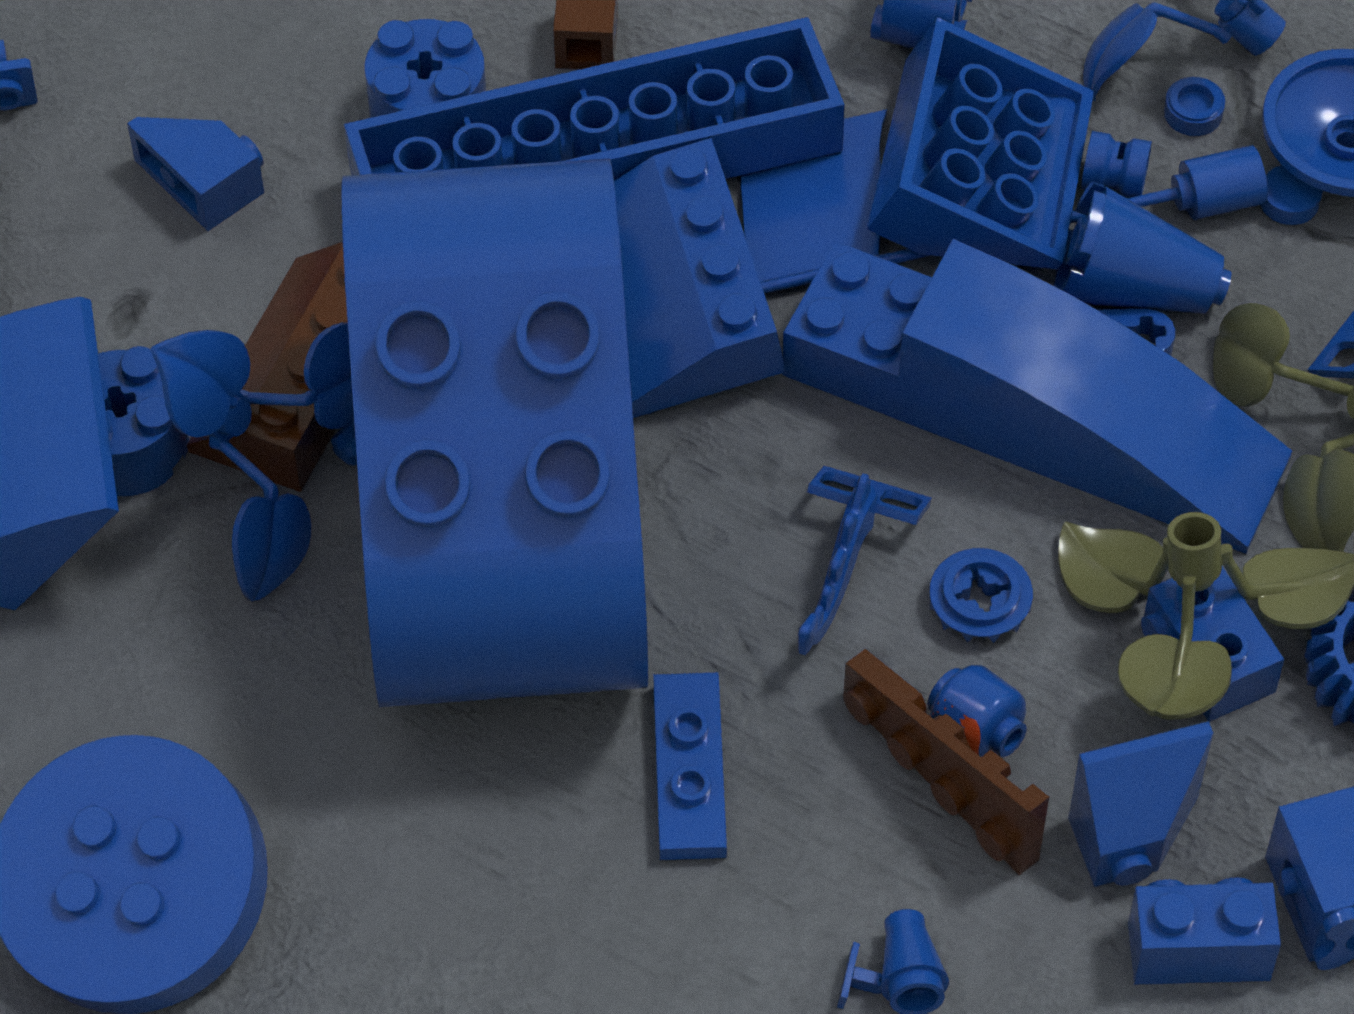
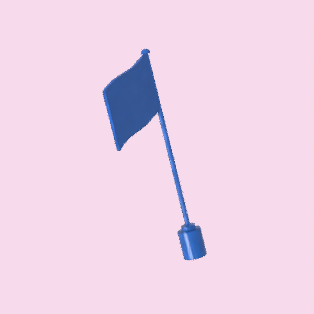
[740,109,1268,294]

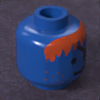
[927,665,1027,757]

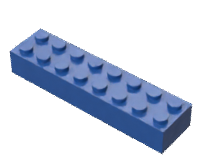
[344,17,845,181]

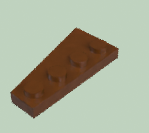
[843,649,1049,876]

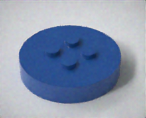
[0,735,268,1014]

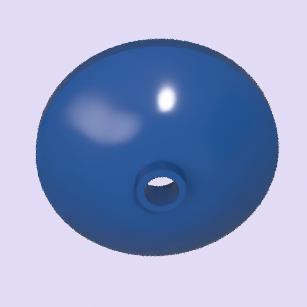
[1262,49,1354,197]

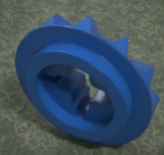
[929,548,1033,643]

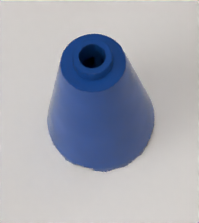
[1054,182,1232,314]

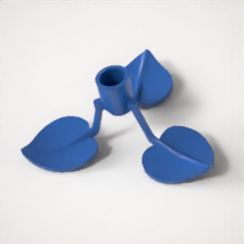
[1083,0,1286,101]
[150,322,354,602]

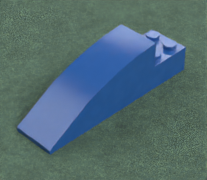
[782,239,1292,554]

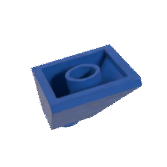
[1068,721,1213,887]

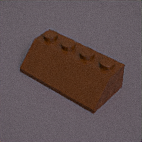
[187,242,347,492]

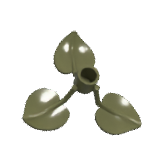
[1213,303,1354,552]
[1058,512,1354,720]

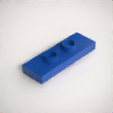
[653,672,727,860]

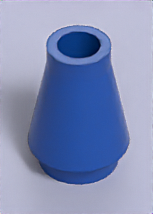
[881,909,949,1014]

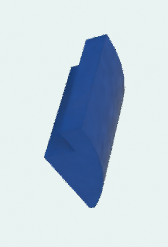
[0,297,119,610]

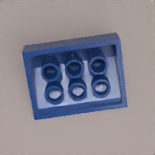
[867,17,1094,269]
[614,138,786,418]

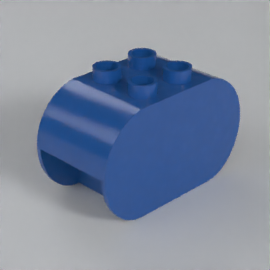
[341,158,648,707]

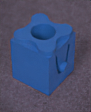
[1265,786,1354,970]

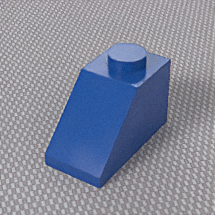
[127,117,264,231]

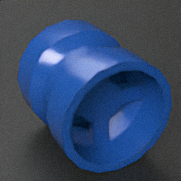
[1081,131,1152,198]

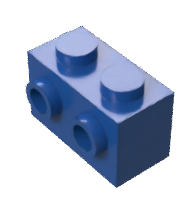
[1141,567,1284,722]
[1128,877,1281,985]

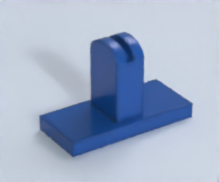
[837,942,882,1009]

